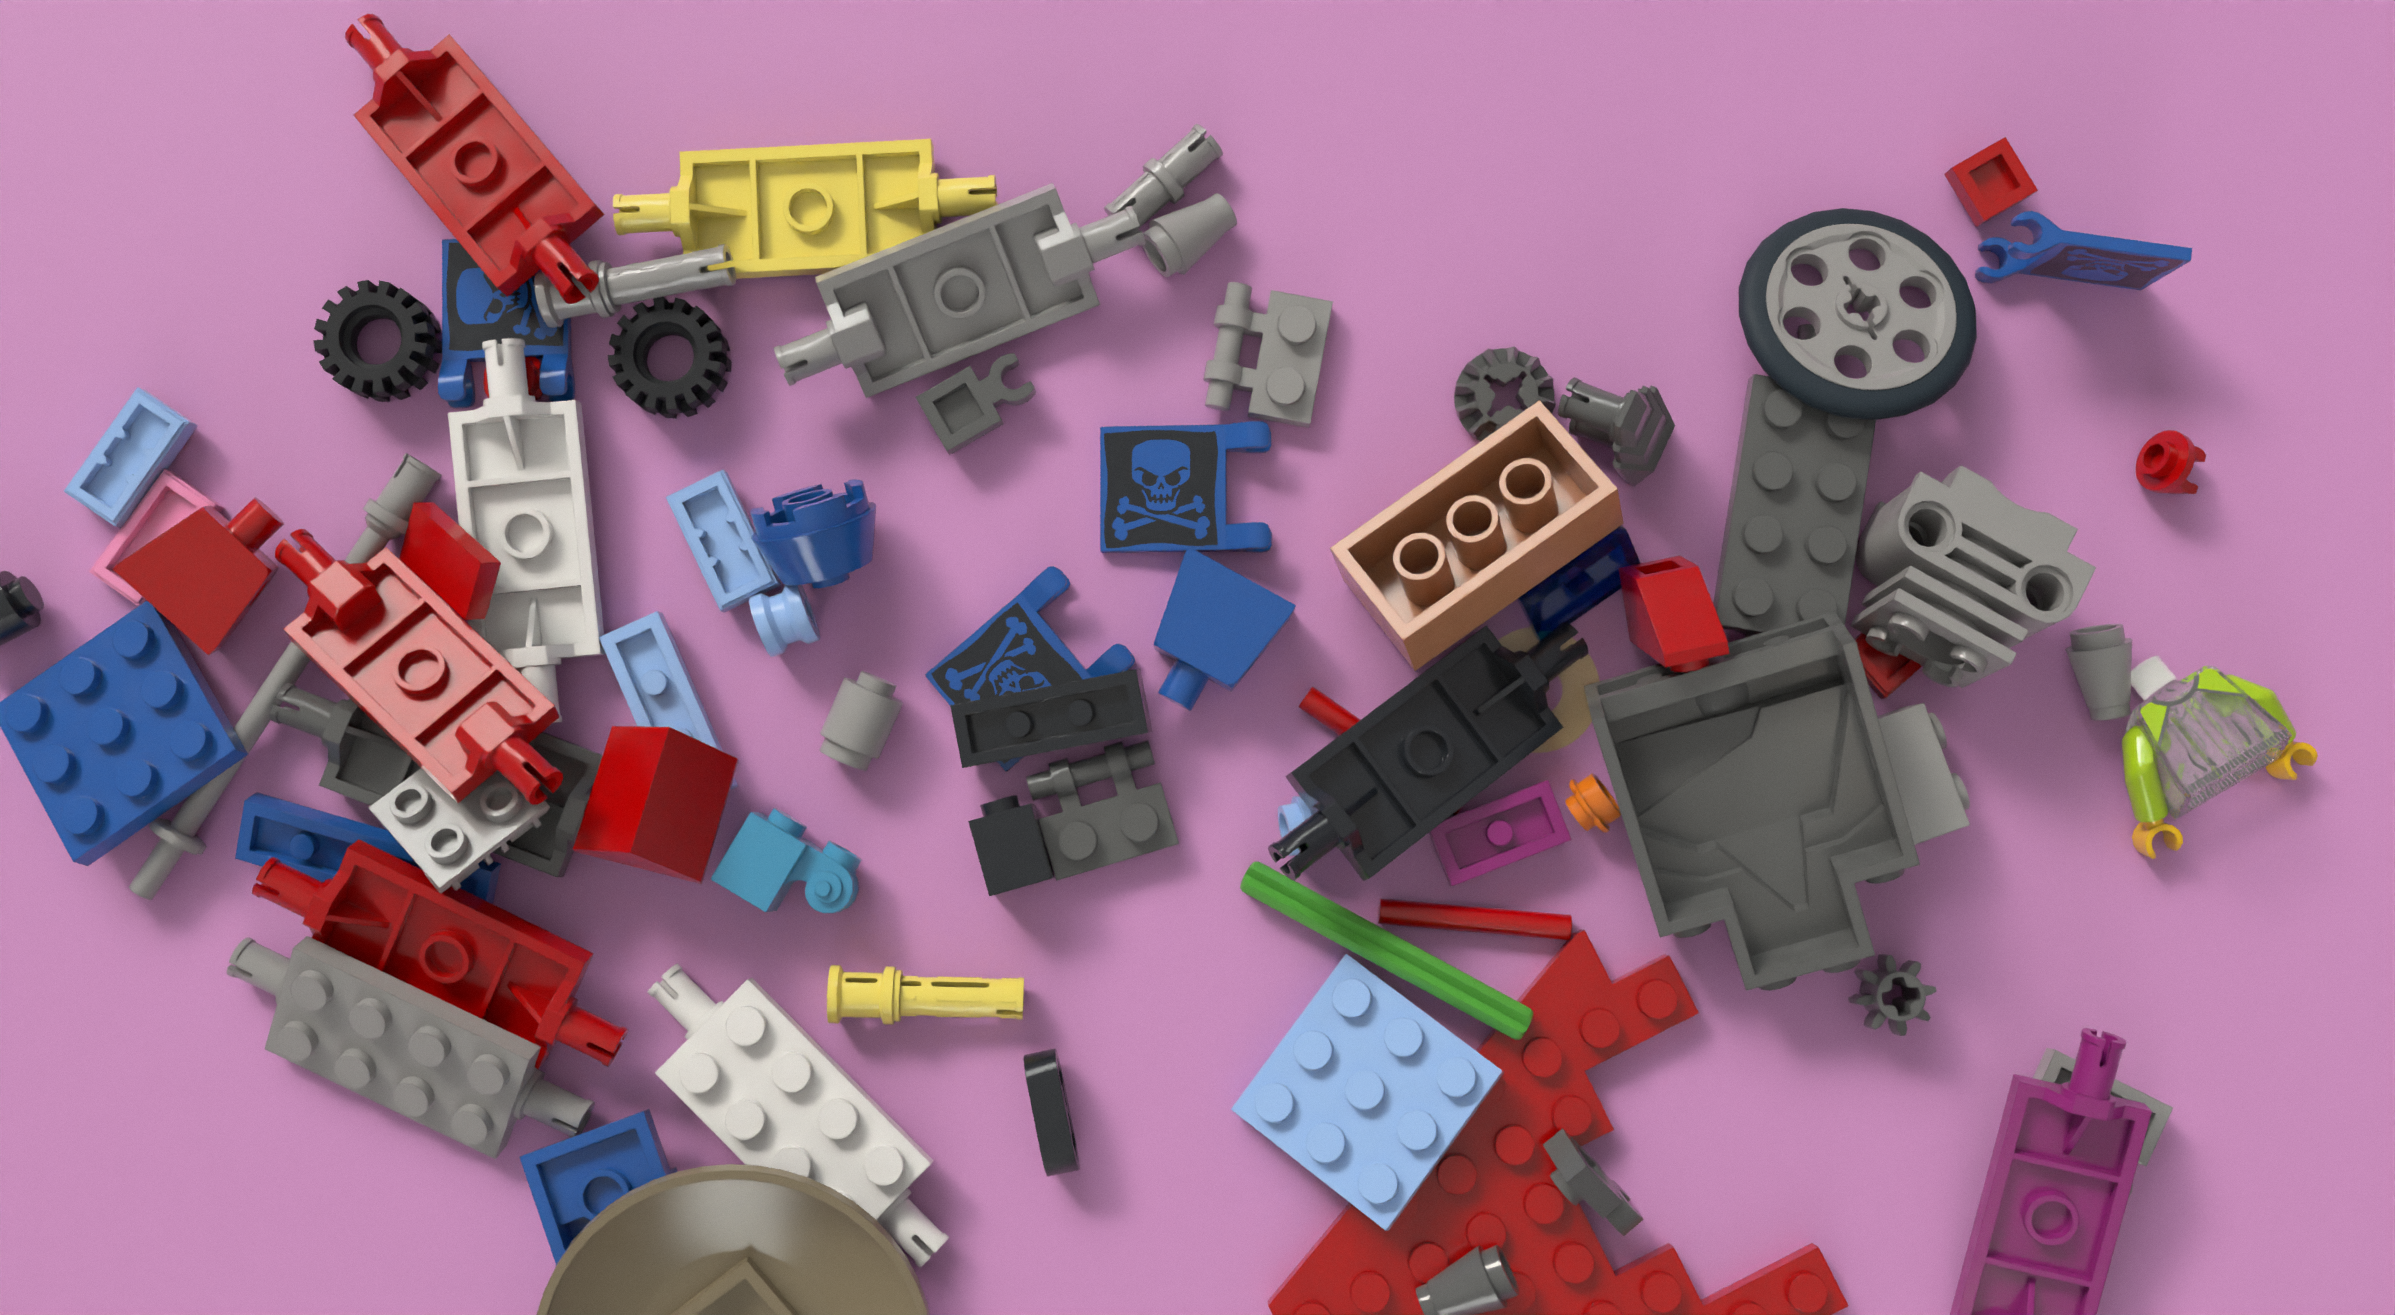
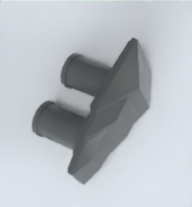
[1558,377,1675,486]

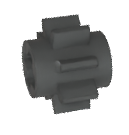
[1848,954,1937,1036]

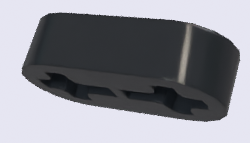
[1023,1049,1080,1177]

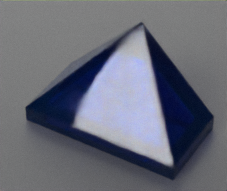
[1517,525,1641,641]

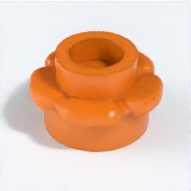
[1565,773,1621,833]

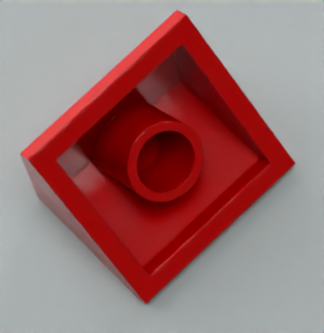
[573,726,739,884]

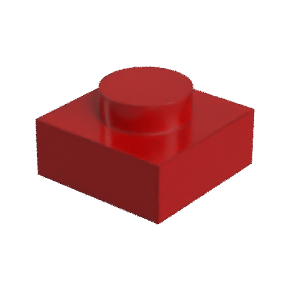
[1944,137,2038,227]

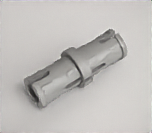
[1104,124,1223,228]

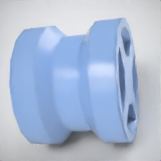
[749,585,820,657]

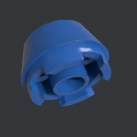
[750,479,876,588]

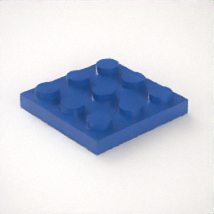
[0,601,249,866]

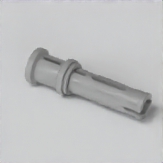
[534,244,736,328]

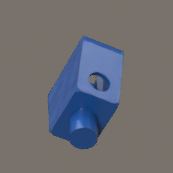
[1153,547,1296,711]

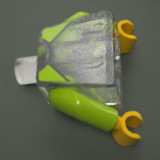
[2122,656,2318,859]

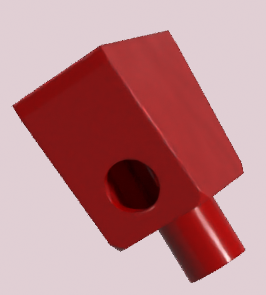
[113,497,284,656]

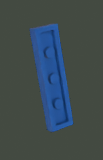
[235,792,501,904]

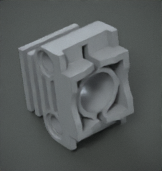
[1850,465,2096,688]

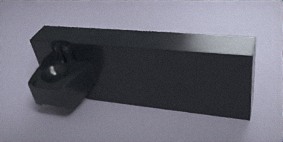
[950,669,1153,768]

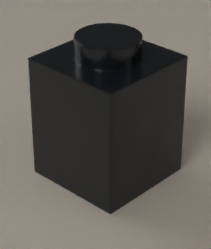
[968,795,1055,896]

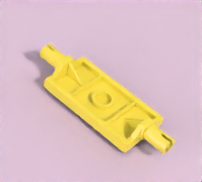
[613,139,998,279]

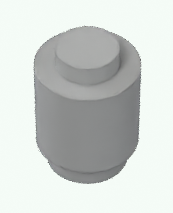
[819,671,903,771]

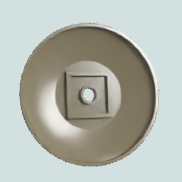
[536,1164,930,1315]

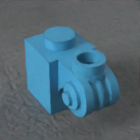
[710,808,862,913]

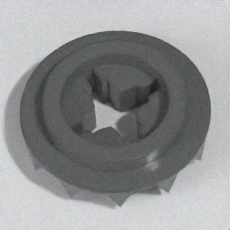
[1454,346,1556,442]

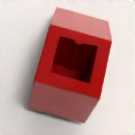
[1619,555,1730,672]

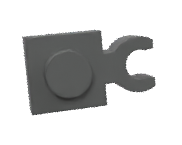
[915,353,1036,455]
[1543,1128,1644,1236]

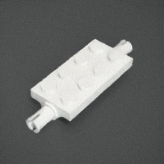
[448,338,606,723]
[647,963,949,1268]

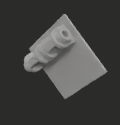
[368,768,550,894]

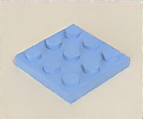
[1231,954,1504,1231]

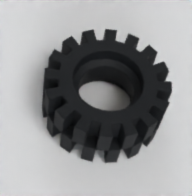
[313,280,442,402]
[608,297,732,419]

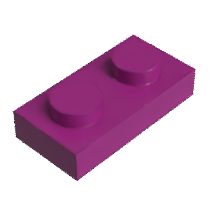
[1429,780,1572,886]

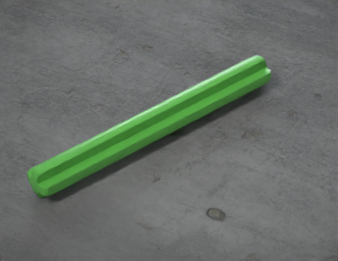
[1240,861,1534,1040]

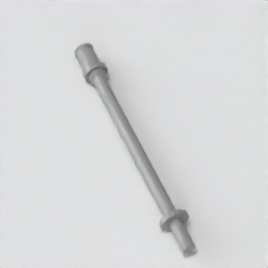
[129,453,442,900]

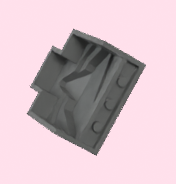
[1584,611,1920,991]

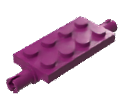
[1950,1028,2152,1315]

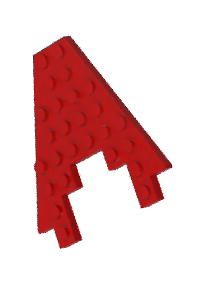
[1267,929,1849,1315]

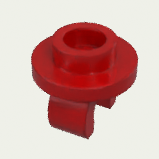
[2136,430,2206,494]

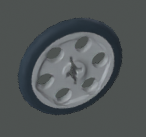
[1739,208,1977,420]

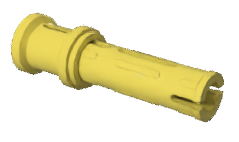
[827,965,1024,1025]

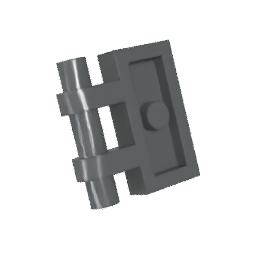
[1026,740,1179,881]

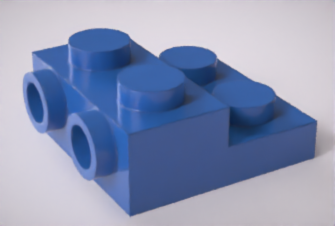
[519,1109,678,1265]

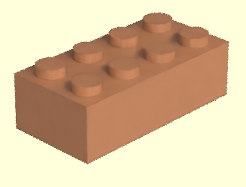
[1330,400,1624,671]

